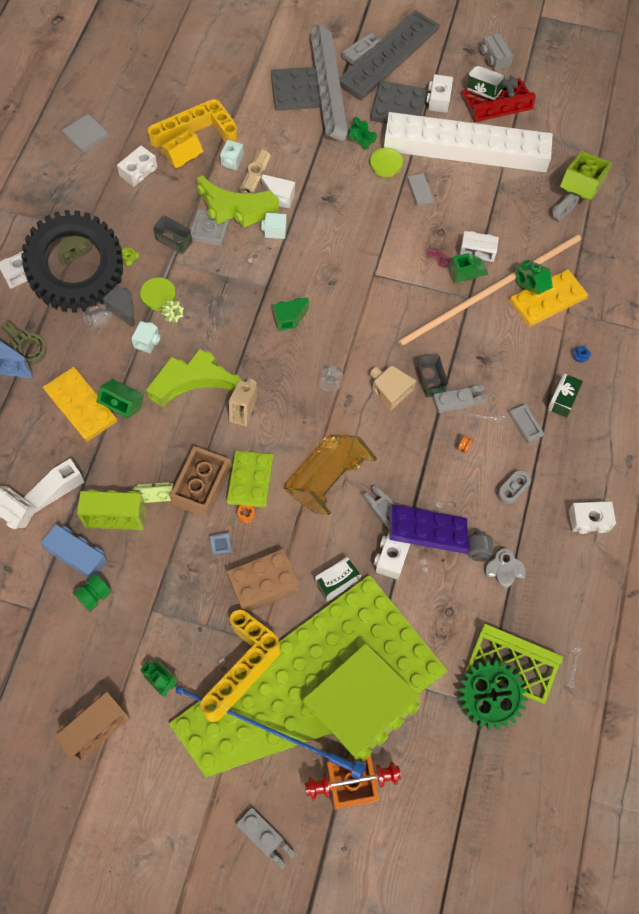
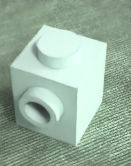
[220,140,244,170]
[262,213,287,239]
[131,321,160,354]

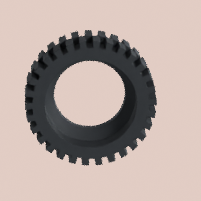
[21,210,123,313]

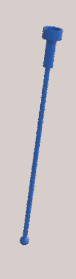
[176,686,367,780]

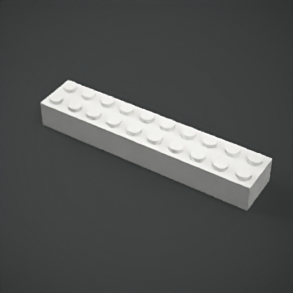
[384,112,553,172]

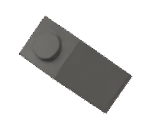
[103,285,135,327]

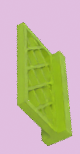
[466,624,563,705]

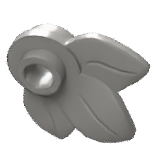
[486,549,526,589]

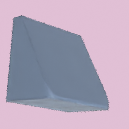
[209,530,232,556]

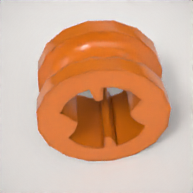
[458,435,474,453]
[237,505,255,523]

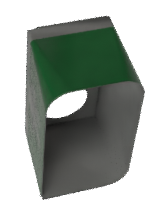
[154,215,193,255]
[417,353,448,398]

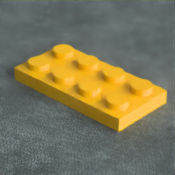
[509,269,588,327]
[43,367,118,443]

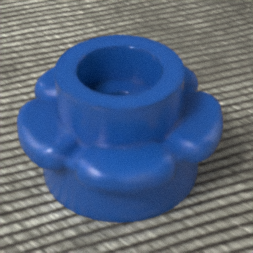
[573,346,591,363]

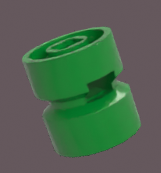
[72,573,112,612]

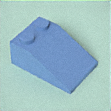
[0,341,33,379]

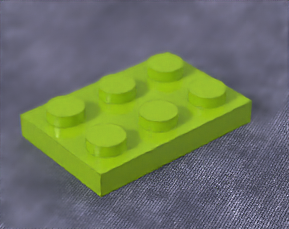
[227,450,273,508]

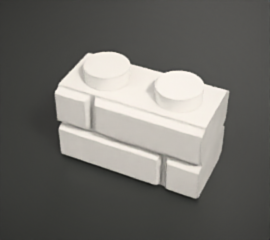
[460,231,499,262]
[0,486,37,529]

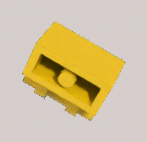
[160,129,203,168]

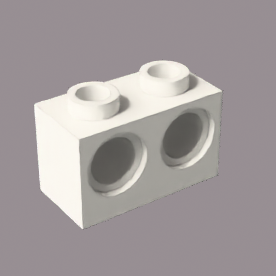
[117,146,157,187]

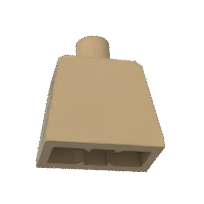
[370,366,416,412]
[229,379,257,427]

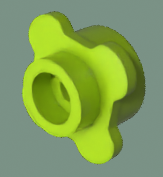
[122,247,139,266]

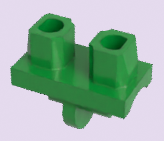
[348,117,377,150]
[140,659,178,697]

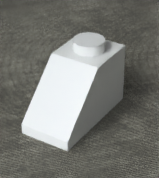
[262,174,295,209]

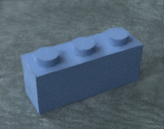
[40,524,107,578]

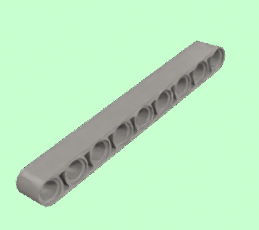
[311,24,348,142]

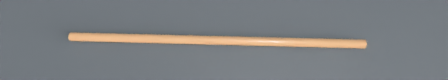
[398,234,581,346]

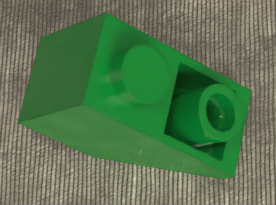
[449,253,488,283]
[273,297,309,332]

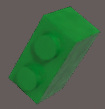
[96,379,144,418]

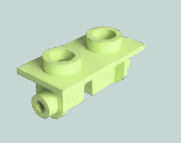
[133,481,174,503]

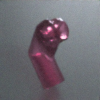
[427,248,450,268]

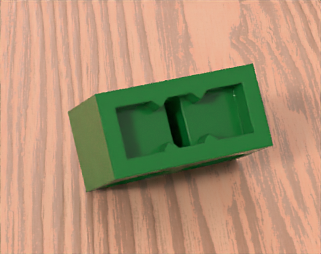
[515,260,553,295]

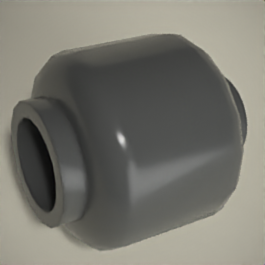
[467,531,493,562]

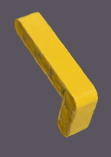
[148,99,238,147]
[200,610,281,722]

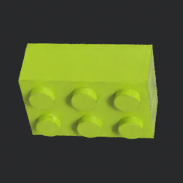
[560,151,613,200]
[77,489,146,530]

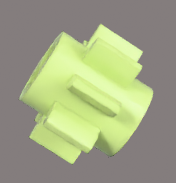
[161,300,184,323]

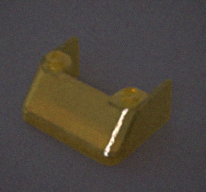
[283,435,377,515]

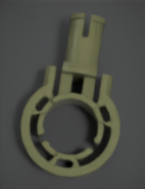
[1,320,47,365]

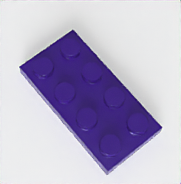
[389,504,469,554]

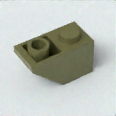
[57,235,93,266]

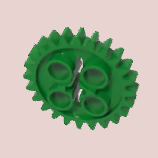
[458,660,528,730]

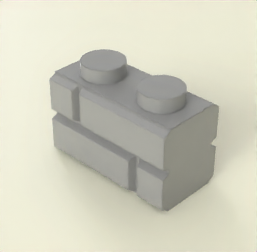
[480,33,513,71]

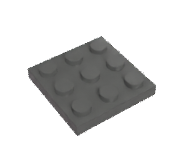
[271,67,322,111]
[371,80,428,124]

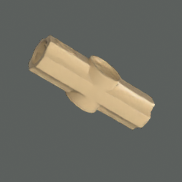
[240,149,271,194]

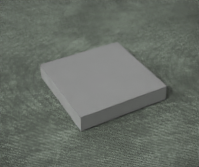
[62,114,109,154]
[191,209,231,246]

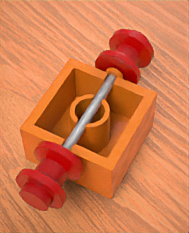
[305,755,401,810]

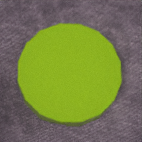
[370,148,403,177]
[140,277,176,311]

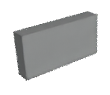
[407,173,434,206]
[508,404,544,444]

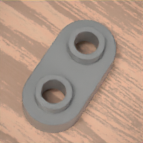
[552,193,579,221]
[498,471,531,504]

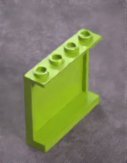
[302,643,421,762]

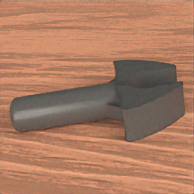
[503,75,518,97]

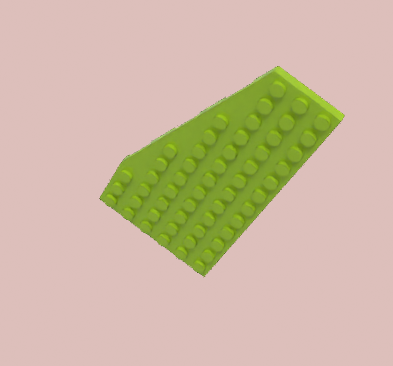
[169,575,448,778]

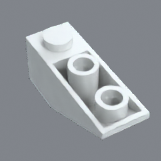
[24,459,84,513]

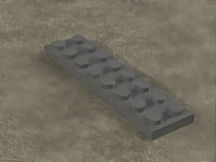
[339,10,440,100]

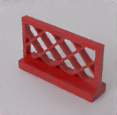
[461,78,536,123]

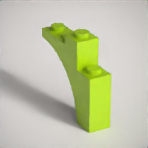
[196,175,279,228]
[146,349,242,408]

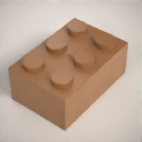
[170,446,231,518]
[227,549,299,613]
[54,692,130,763]

